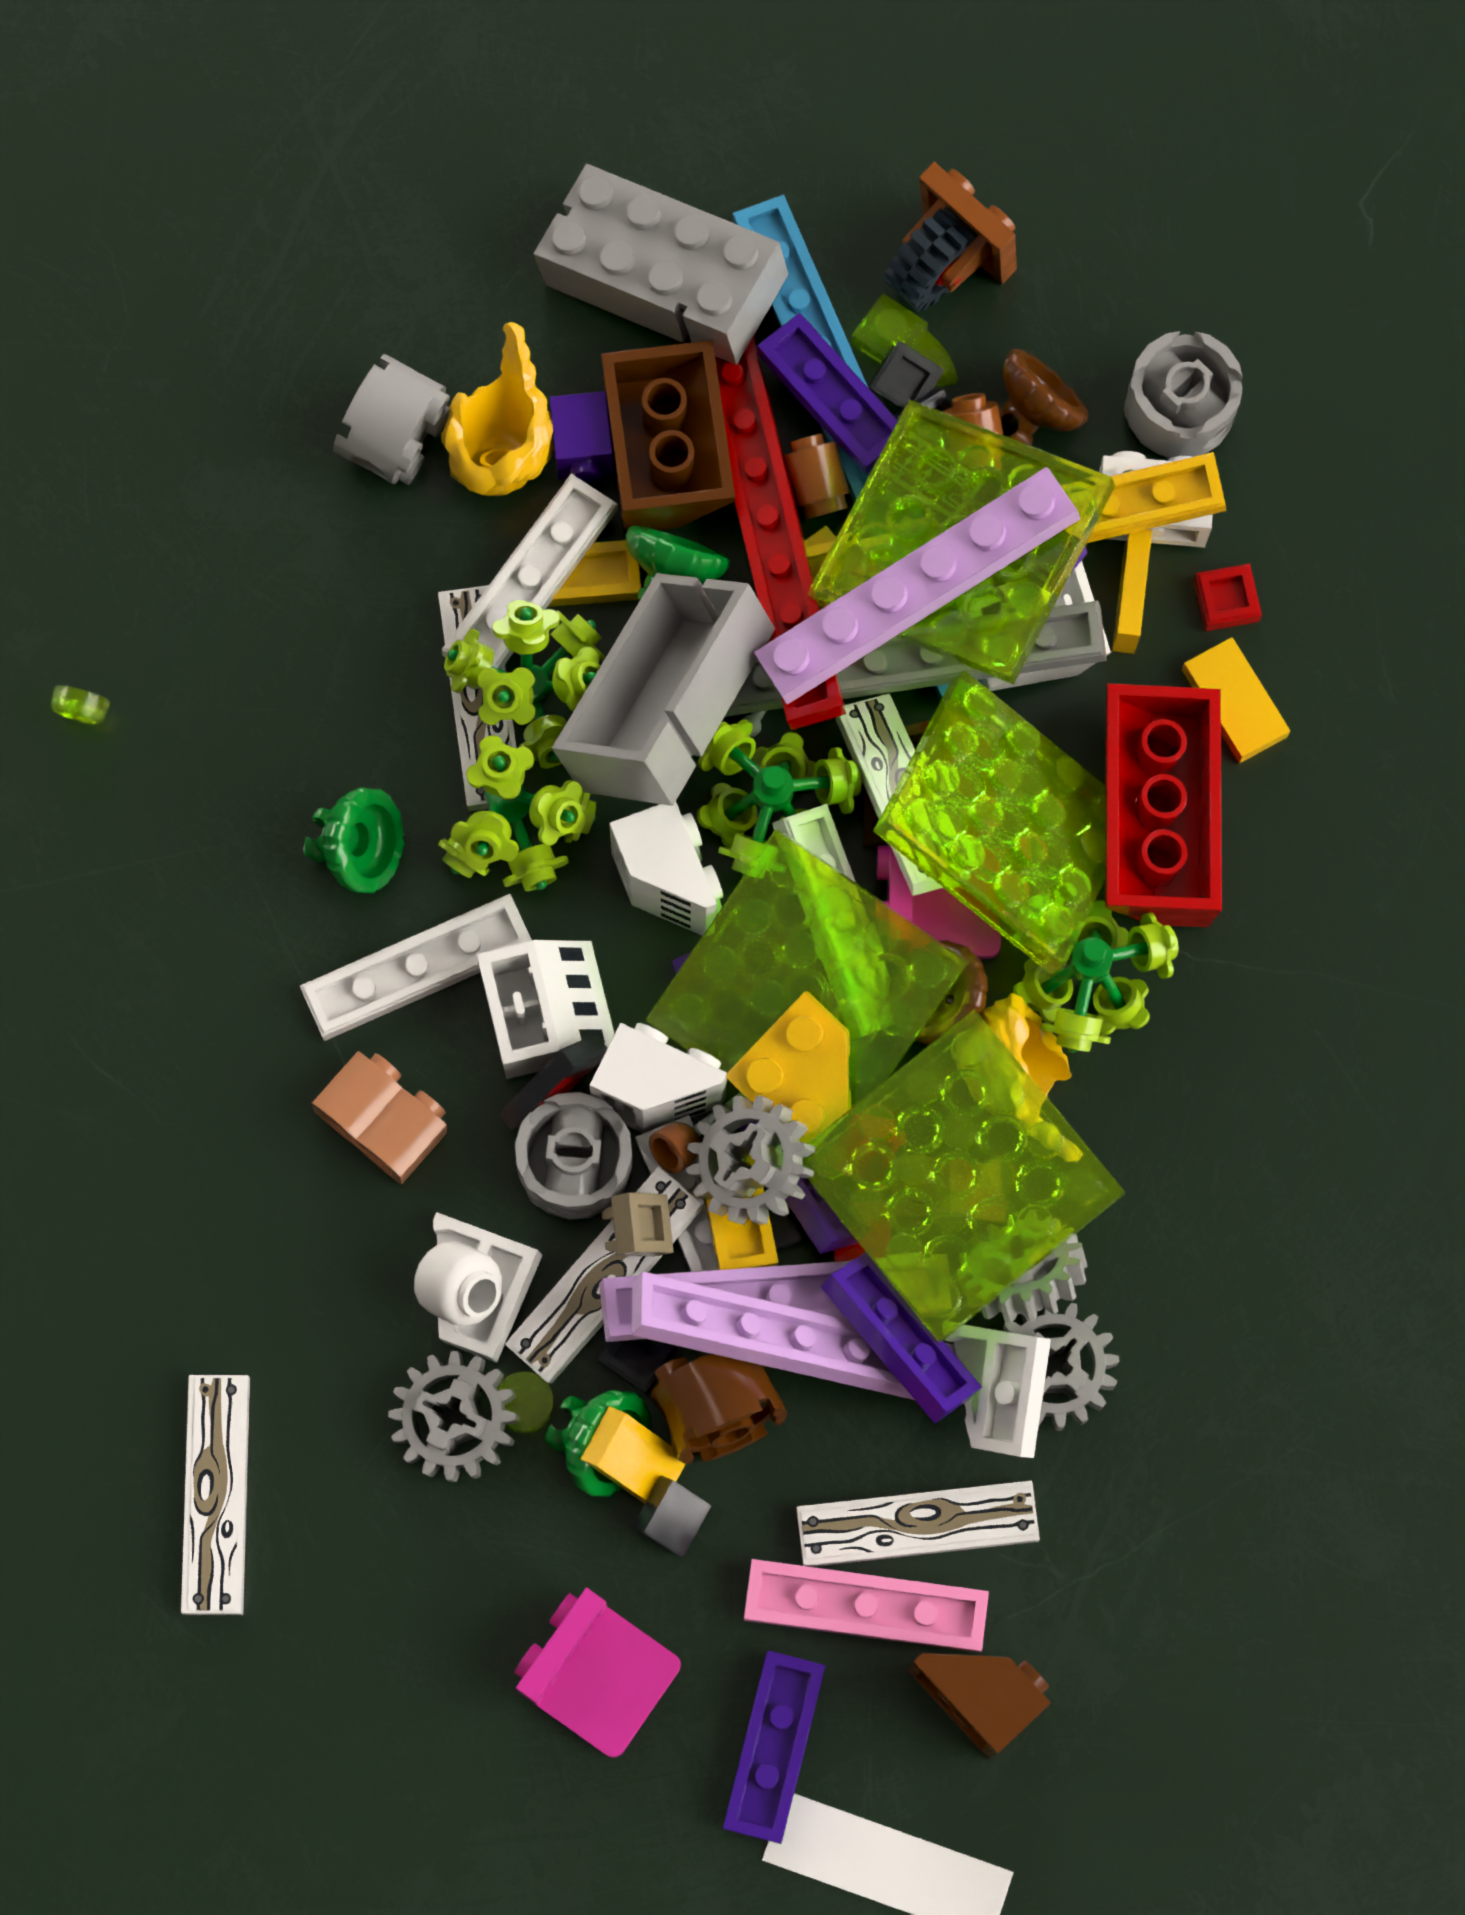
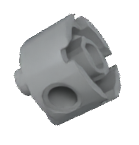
[1124,331,1242,460]
[333,354,450,485]
[515,1092,633,1220]

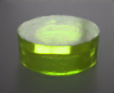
[50,686,110,724]
[497,1372,554,1433]

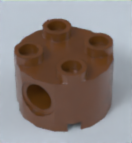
[651,1353,788,1464]

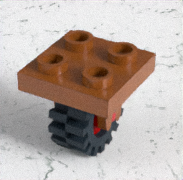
[884,161,1017,312]

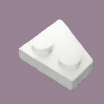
[433,1212,542,1363]
[943,1322,1051,1458]

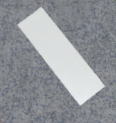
[762,1794,1014,1915]

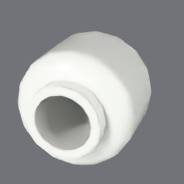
[414,1241,502,1327]

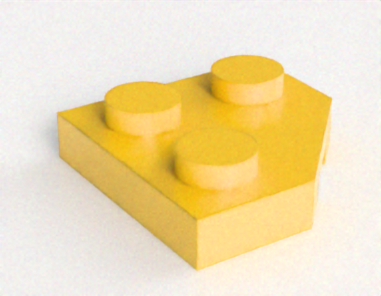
[727,991,852,1157]

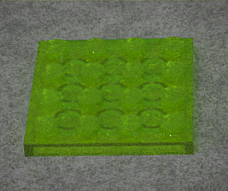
[807,399,1115,685]
[873,670,1105,975]
[646,829,969,1153]
[803,1009,1125,1343]

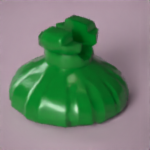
[626,525,730,599]
[303,788,404,894]
[545,1390,652,1497]

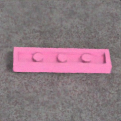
[744,1559,989,1653]

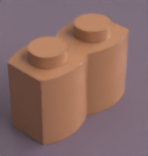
[312,1051,447,1185]

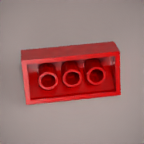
[1105,683,1222,927]

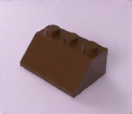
[601,340,735,534]

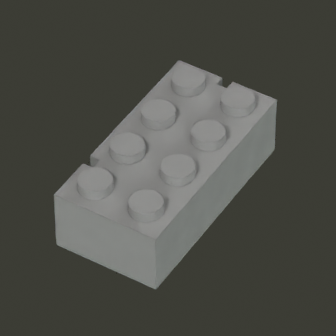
[533,163,789,365]
[552,573,775,806]

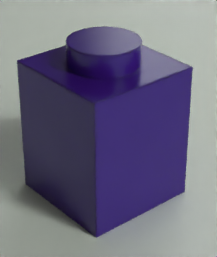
[550,391,613,483]

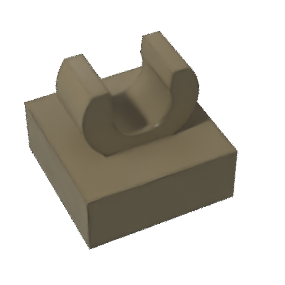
[602,1192,674,1256]

